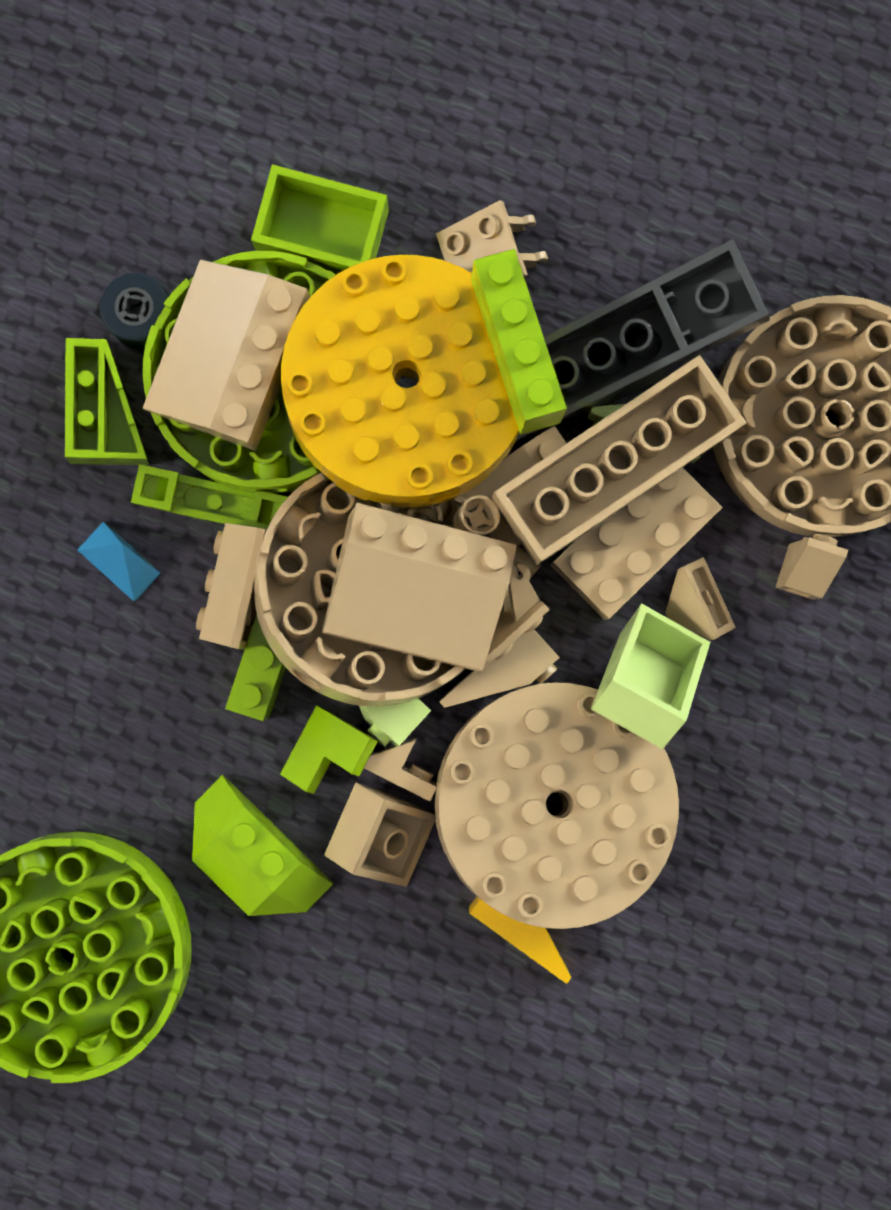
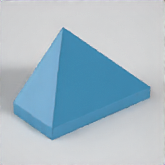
[77,522,161,602]

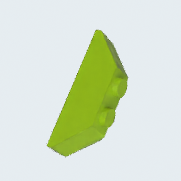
[192,775,334,916]

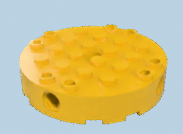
[281,255,519,508]

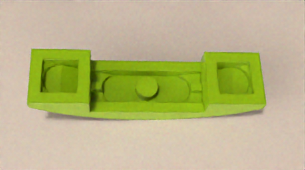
[131,464,288,530]

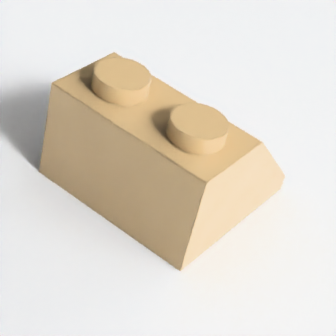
[324,783,436,887]

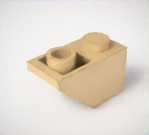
[775,534,848,599]

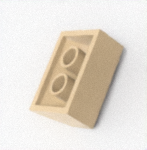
[196,523,267,649]

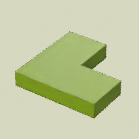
[280,705,378,794]

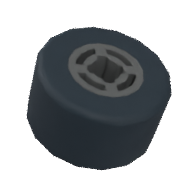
[100,273,170,349]

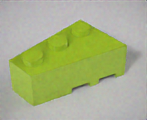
[65,338,149,465]

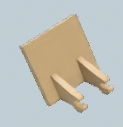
[436,200,548,277]
[486,558,550,664]

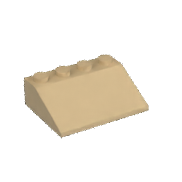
[143,260,310,451]
[322,503,516,672]

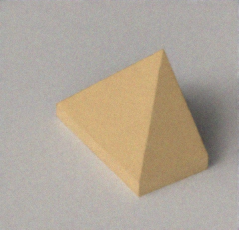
[665,557,736,641]

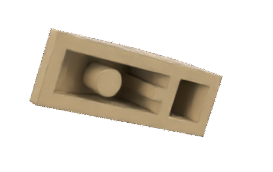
[439,630,560,708]

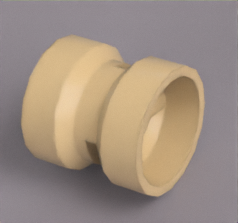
[451,495,500,537]

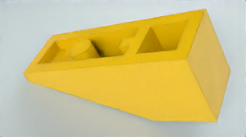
[469,896,571,984]

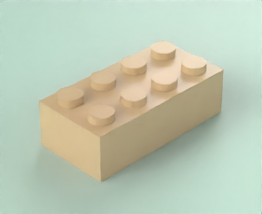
[550,468,723,620]

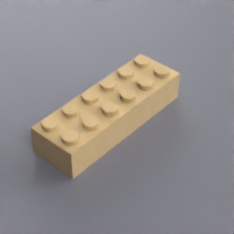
[491,355,746,566]

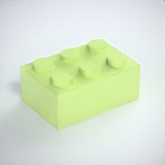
[591,604,710,749]

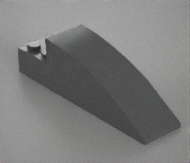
[513,239,770,446]

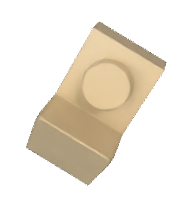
[364,738,437,801]

